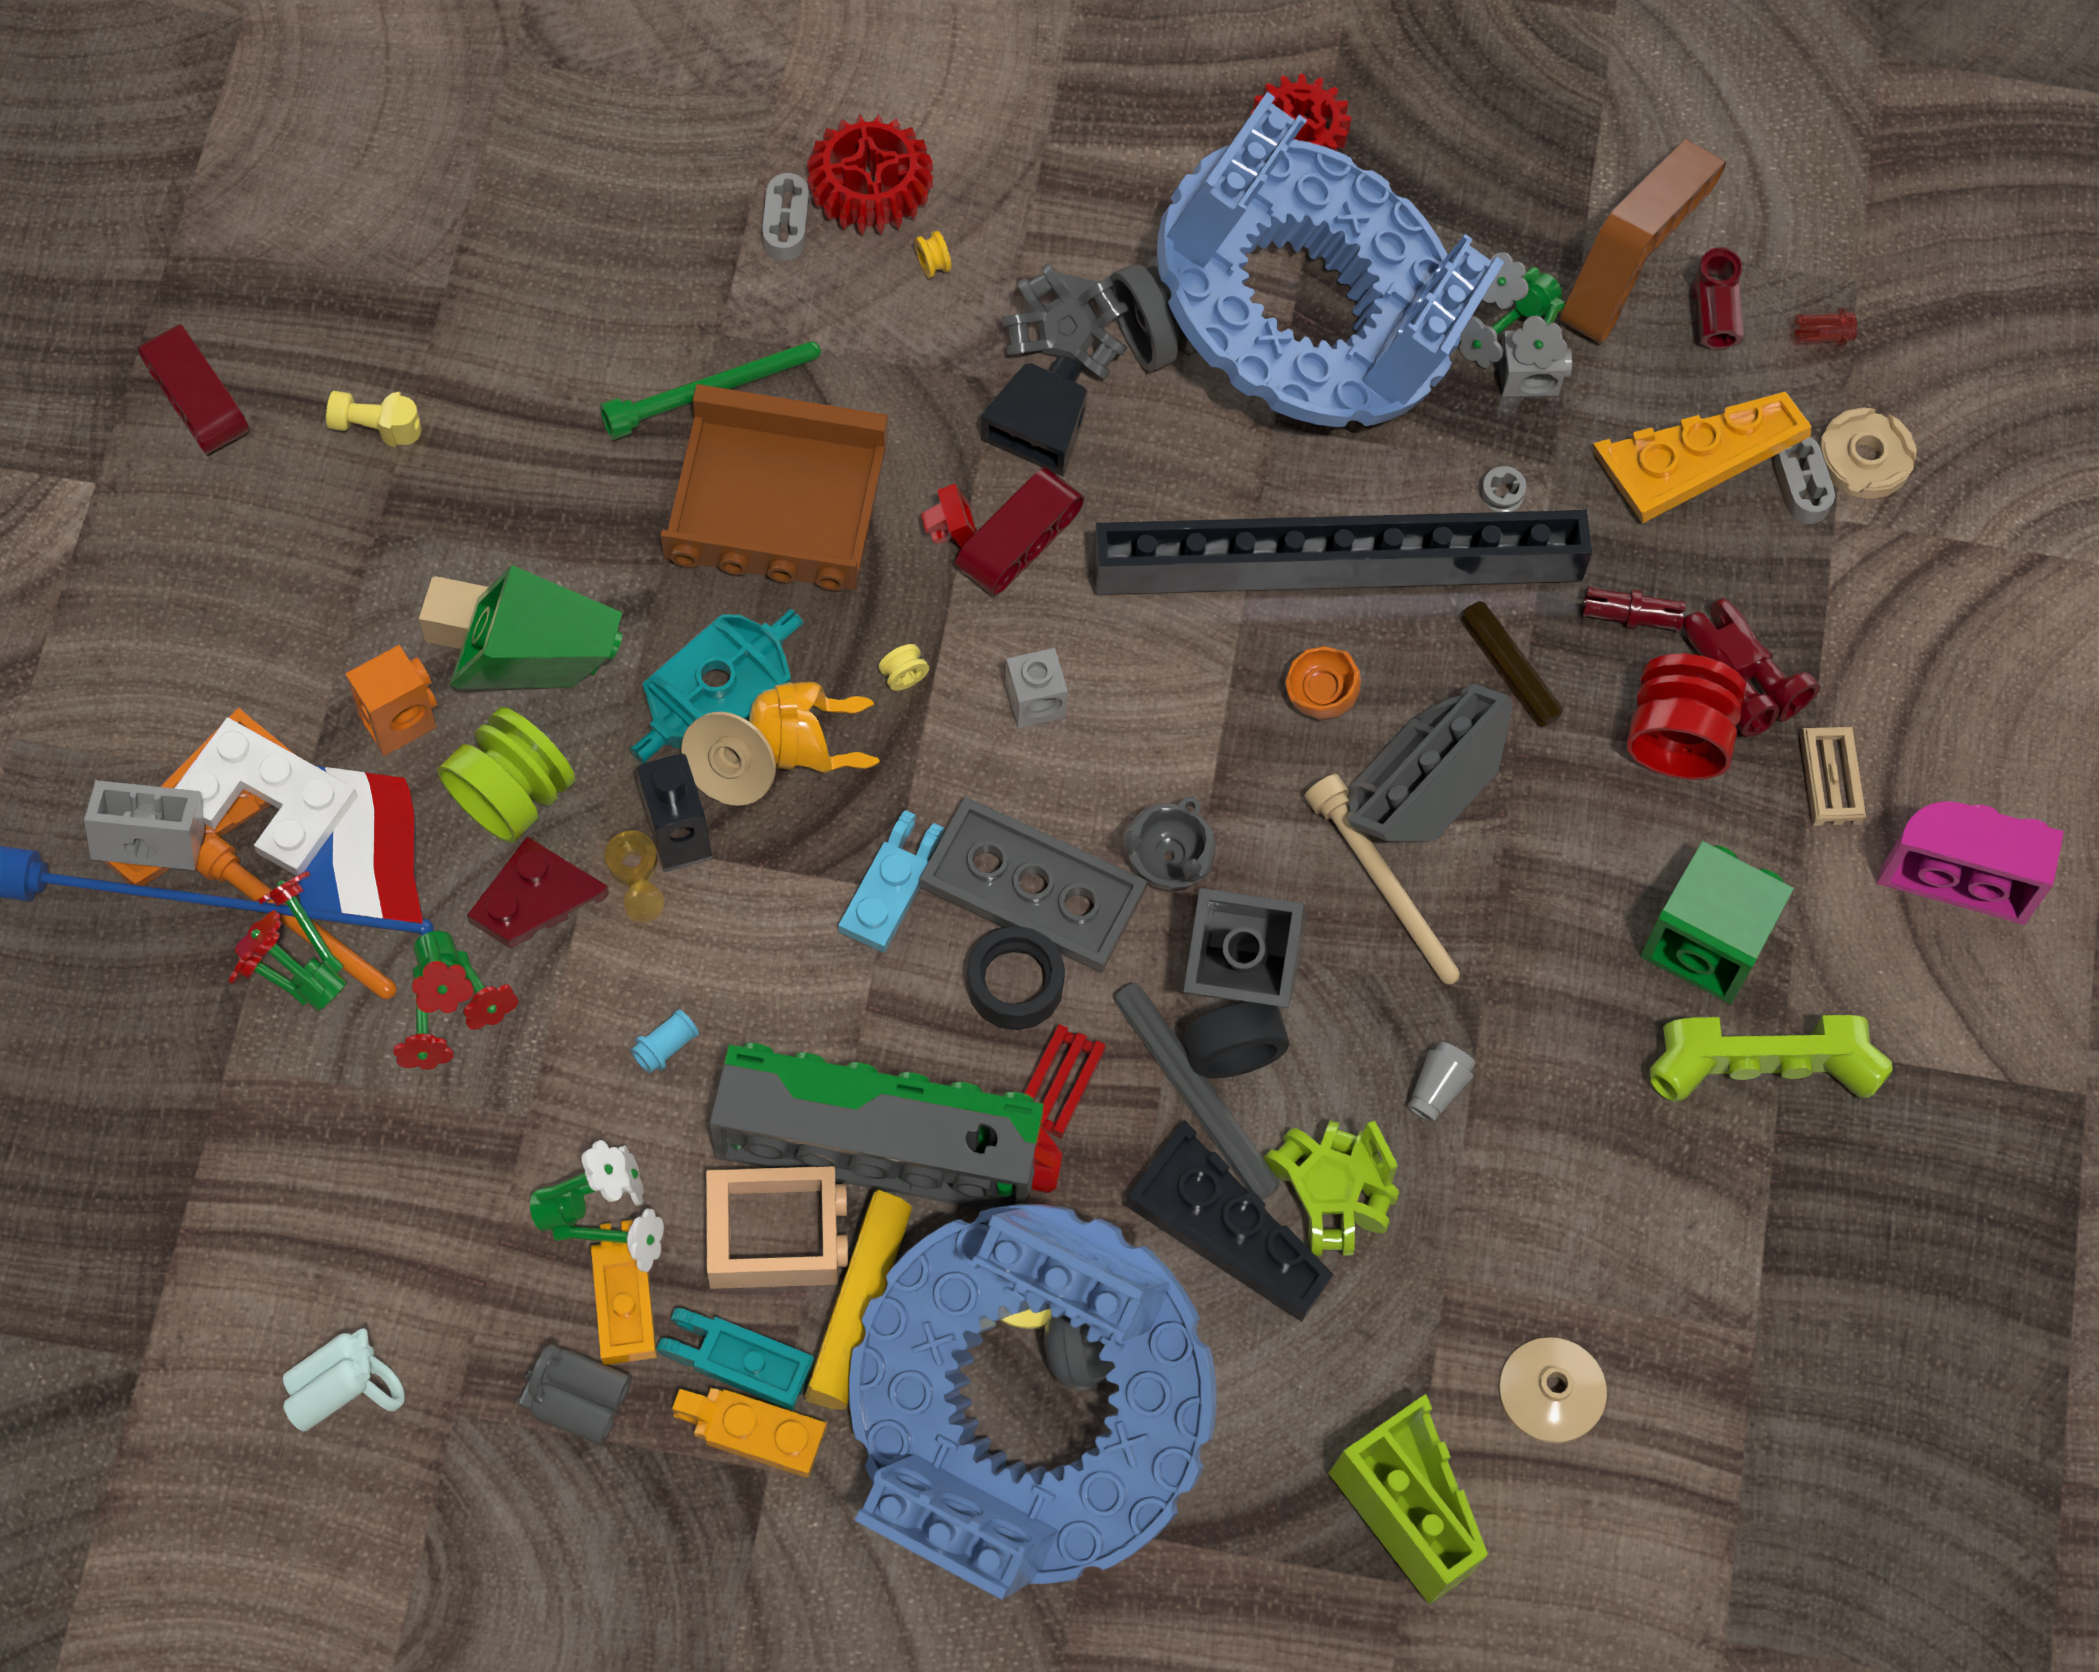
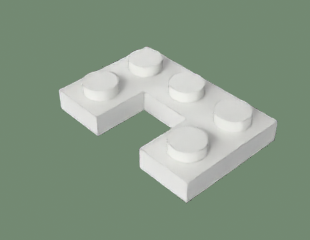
[174,717,358,876]

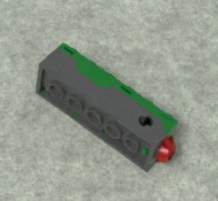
[710,1043,1063,1210]

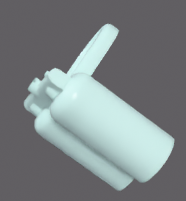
[283,1329,405,1431]

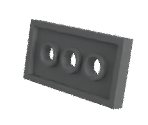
[919,796,1148,973]

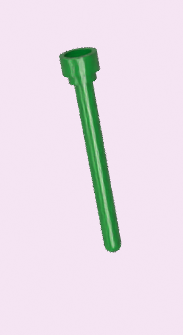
[599,341,821,441]

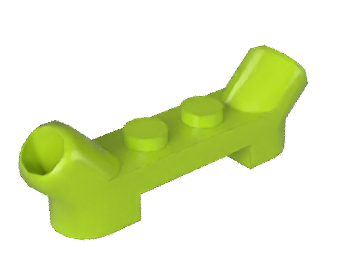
[1649,1015,1893,1102]

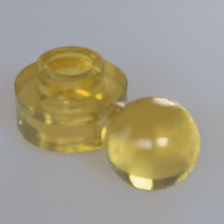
[605,830,664,923]

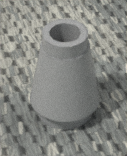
[1407,1042,1476,1123]

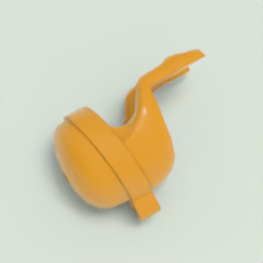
[749,682,880,773]

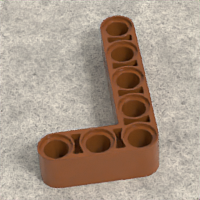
[1559,139,1727,344]

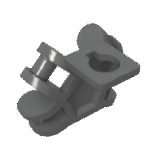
[1002,262,1129,379]

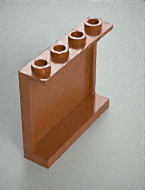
[661,384,888,591]

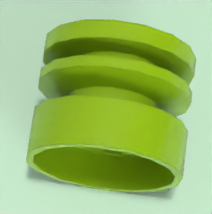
[437,706,576,844]

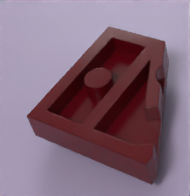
[467,836,609,949]

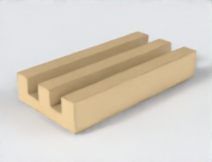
[1800,727,1866,826]

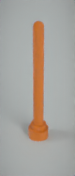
[195,835,397,1000]

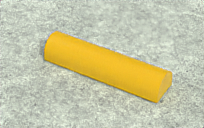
[804,1190,912,1410]

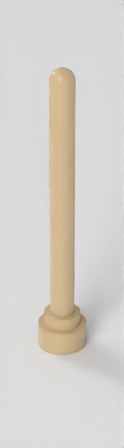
[1304,774,1460,984]

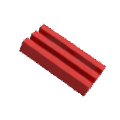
[1024,1024,1106,1139]

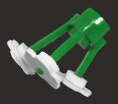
[530,1140,664,1272]

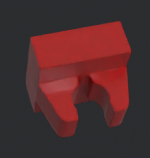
[921,483,977,549]

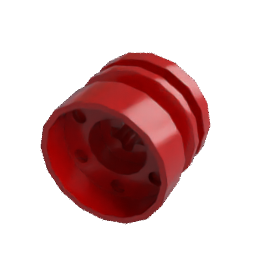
[1627,653,1746,780]

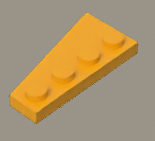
[1593,392,1811,524]

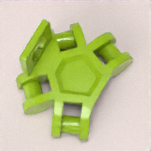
[1263,1120,1400,1256]

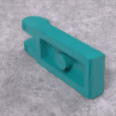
[656,1307,815,1411]

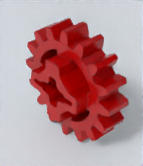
[1250,74,1351,151]

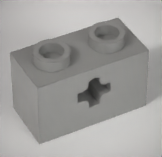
[84,780,205,870]

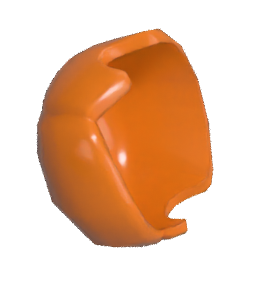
[1285,646,1361,721]

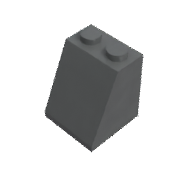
[1184,888,1307,1008]

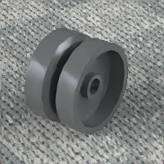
[1110,255,1198,371]

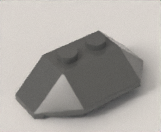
[1348,683,1513,841]

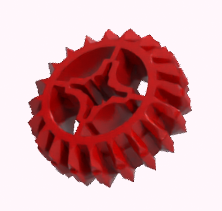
[807,113,933,235]

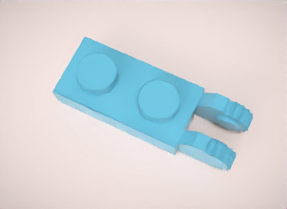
[838,810,944,953]

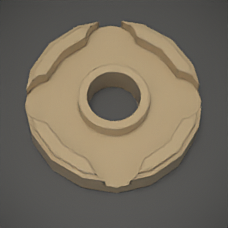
[1819,407,1917,499]

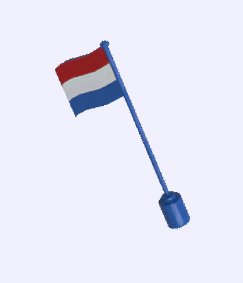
[0,766,434,936]

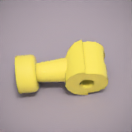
[326,390,421,448]

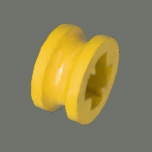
[914,230,952,279]

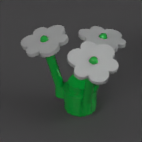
[1460,252,1567,369]

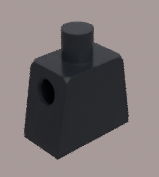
[981,355,1088,477]
[636,753,713,873]

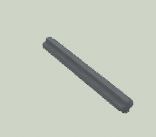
[1115,983,1280,1200]

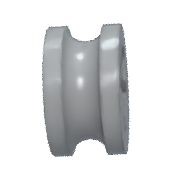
[1481,466,1527,512]

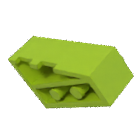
[1329,1394,1488,1605]

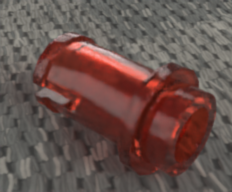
[1794,308,1857,346]

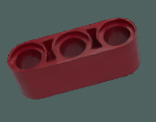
[137,324,250,455]
[955,467,1085,596]

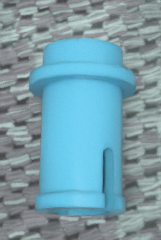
[630,1009,699,1074]

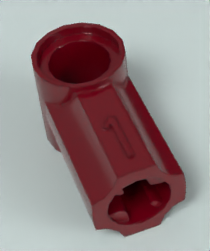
[1692,247,1744,350]

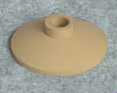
[681,712,776,806]
[1499,1337,1607,1444]

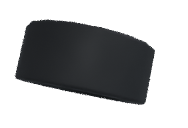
[967,926,1065,1030]
[1184,1002,1289,1079]

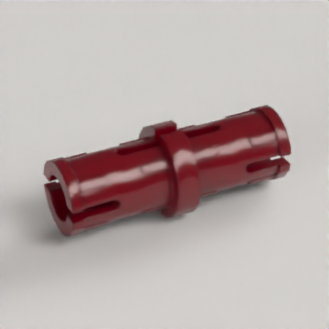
[1582,586,1686,632]

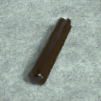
[1462,601,1563,727]

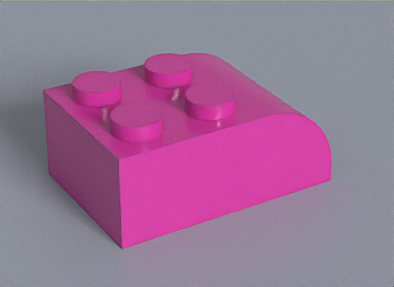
[1877,801,2064,925]

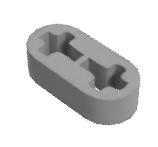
[762,173,809,261]
[1773,437,1835,524]

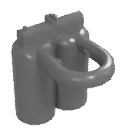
[518,1344,632,1445]

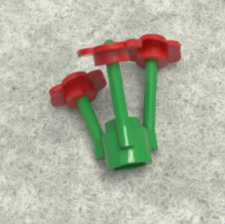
[228,871,347,1012]
[393,931,519,1070]

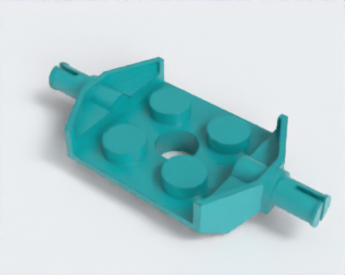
[629,609,803,764]

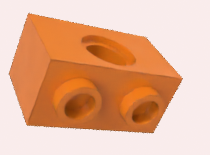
[345,645,438,756]

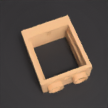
[706,1166,848,1289]

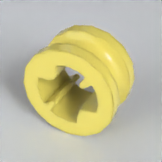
[879,644,929,691]

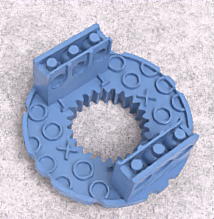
[1157,92,1504,427]
[849,1204,1217,1600]

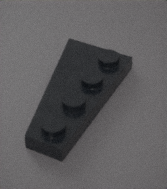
[1125,1120,1333,1322]

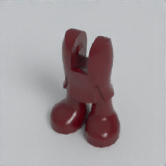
[1683,598,1821,737]

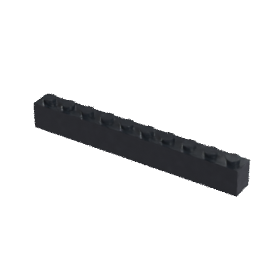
[1093,510,1592,594]

